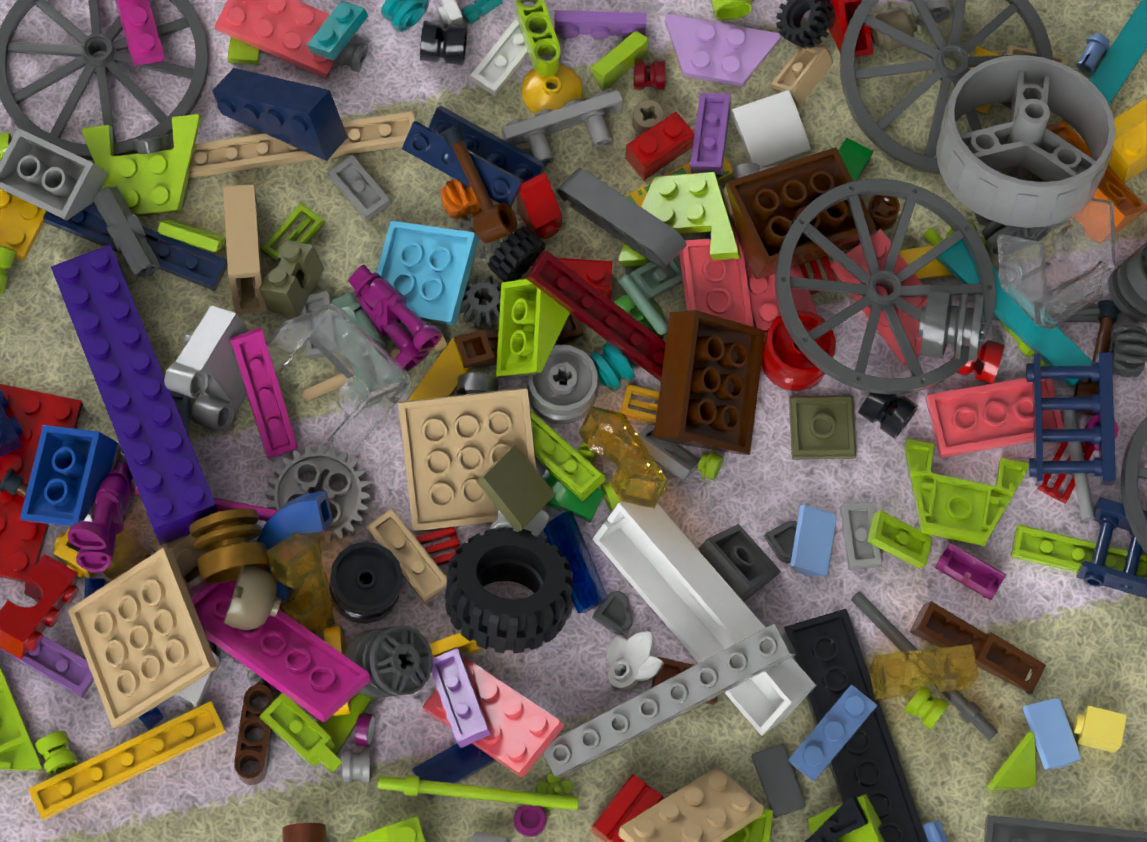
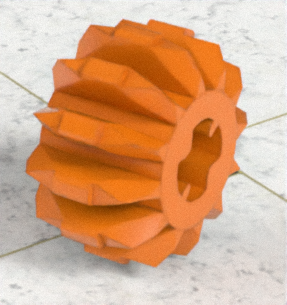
[440,179,494,220]

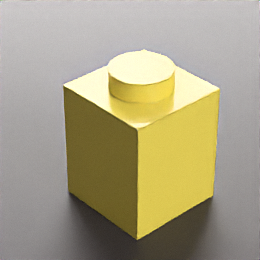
[1073,705,1127,753]

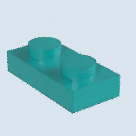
[307,0,368,60]

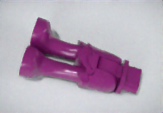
[348,265,442,372]
[67,463,133,572]

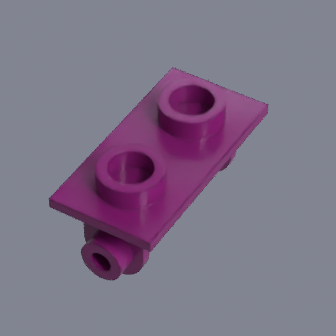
[935,542,1007,600]

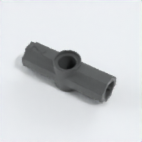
[93,186,160,279]

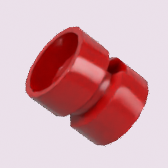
[956,340,1005,384]

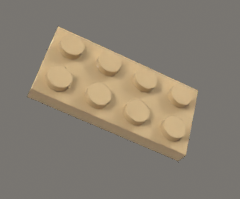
[619,766,764,842]

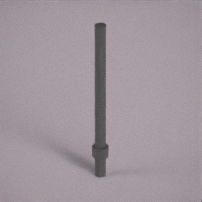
[851,591,998,741]

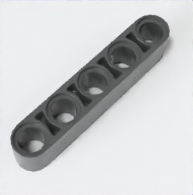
[557,168,687,268]

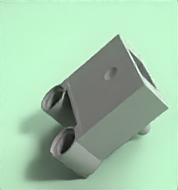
[165,306,249,432]

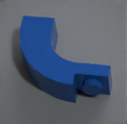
[257,491,333,601]

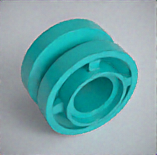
[381,0,429,32]
[589,342,635,392]

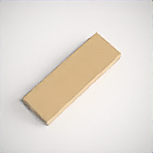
[366,508,447,604]

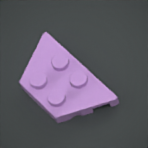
[665,13,781,87]

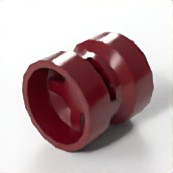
[634,59,666,90]

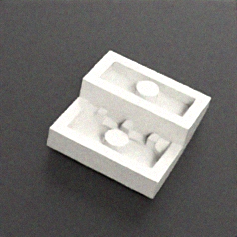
[731,90,811,168]

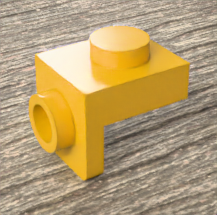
[53,527,96,579]

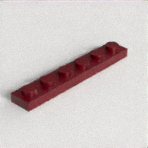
[526,251,666,382]

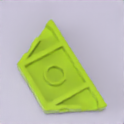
[0,665,44,772]

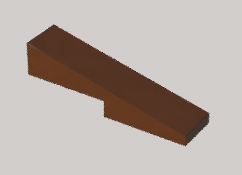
[910,601,1046,694]

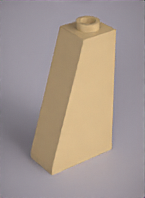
[223,184,267,314]

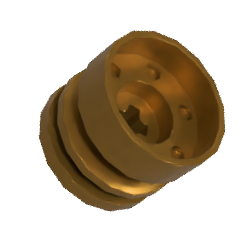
[189,508,270,584]

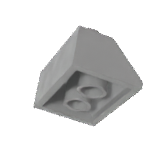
[0,128,109,221]

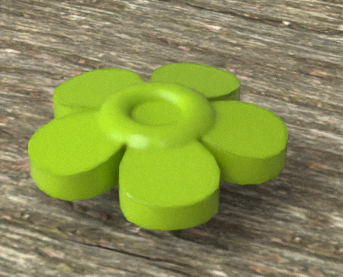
[536,772,574,810]

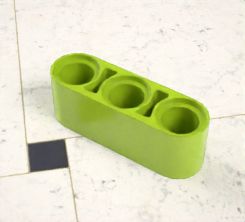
[515,0,561,77]

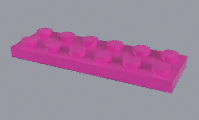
[192,580,370,723]

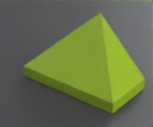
[986,731,1036,792]

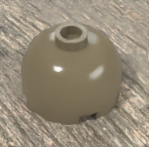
[224,564,282,630]

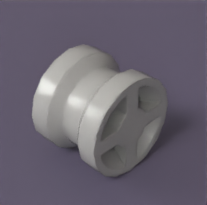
[343,749,372,783]

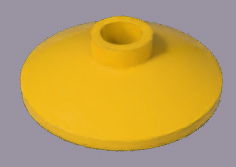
[521,64,582,114]

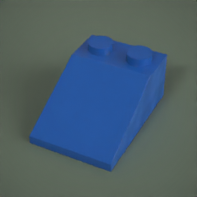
[20,425,118,527]

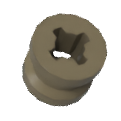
[632,99,664,135]

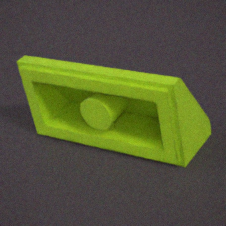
[591,31,649,91]

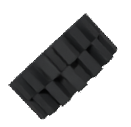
[776,0,835,48]
[488,226,545,282]

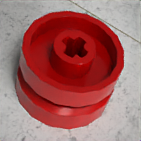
[761,310,836,392]

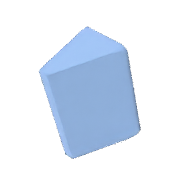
[790,505,837,577]
[1023,699,1081,770]

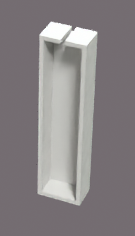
[593,488,816,736]

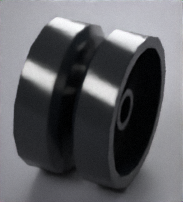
[329,542,403,624]

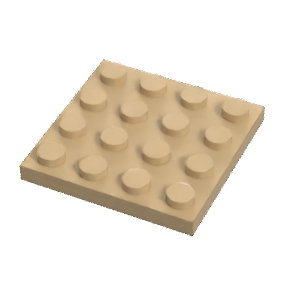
[398,388,536,531]
[68,548,218,728]

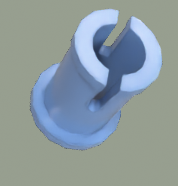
[1076,33,1109,74]

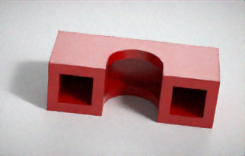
[0,554,79,660]

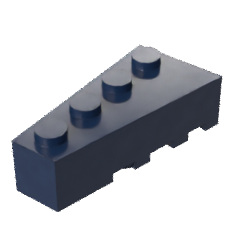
[212,68,348,161]

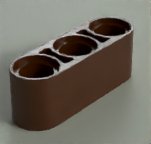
[234,684,275,785]

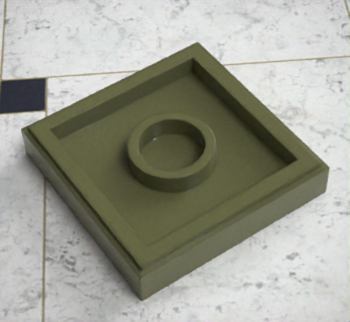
[789,396,856,460]
[476,444,556,532]

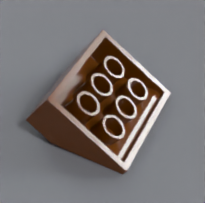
[725,147,876,280]
[654,310,765,455]

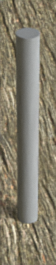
[1061,395,1095,521]

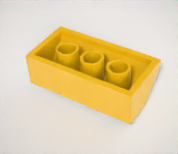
[1108,98,1147,183]

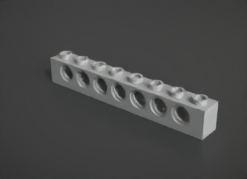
[543,624,797,777]

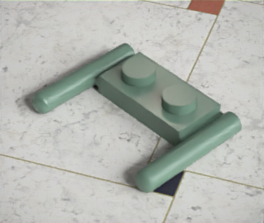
[618,254,683,335]

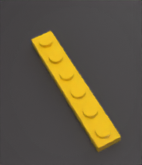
[28,701,226,821]

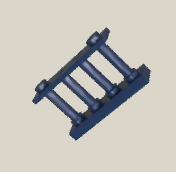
[402,106,547,207]
[1026,353,1116,486]
[1076,497,1147,599]

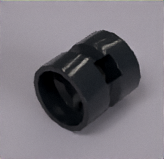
[420,21,468,65]
[858,392,919,439]

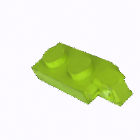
[260,693,343,774]

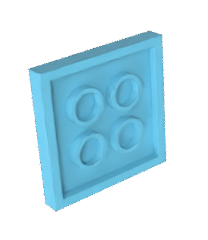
[377,221,479,326]

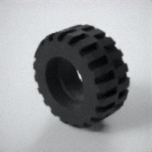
[445,527,573,654]

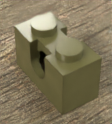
[259,240,324,317]

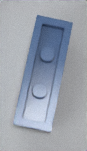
[788,684,877,782]

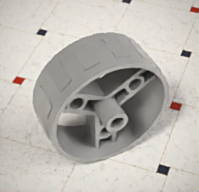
[936,55,1115,228]

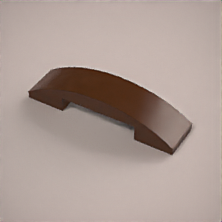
[454,313,584,368]

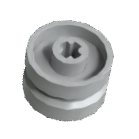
[528,345,598,424]

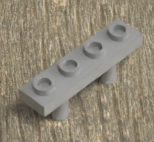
[502,90,623,164]

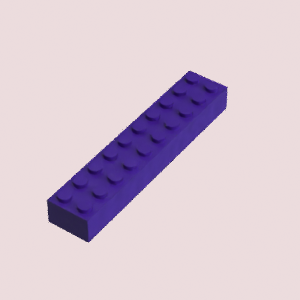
[51,244,218,546]

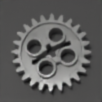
[265,444,371,549]

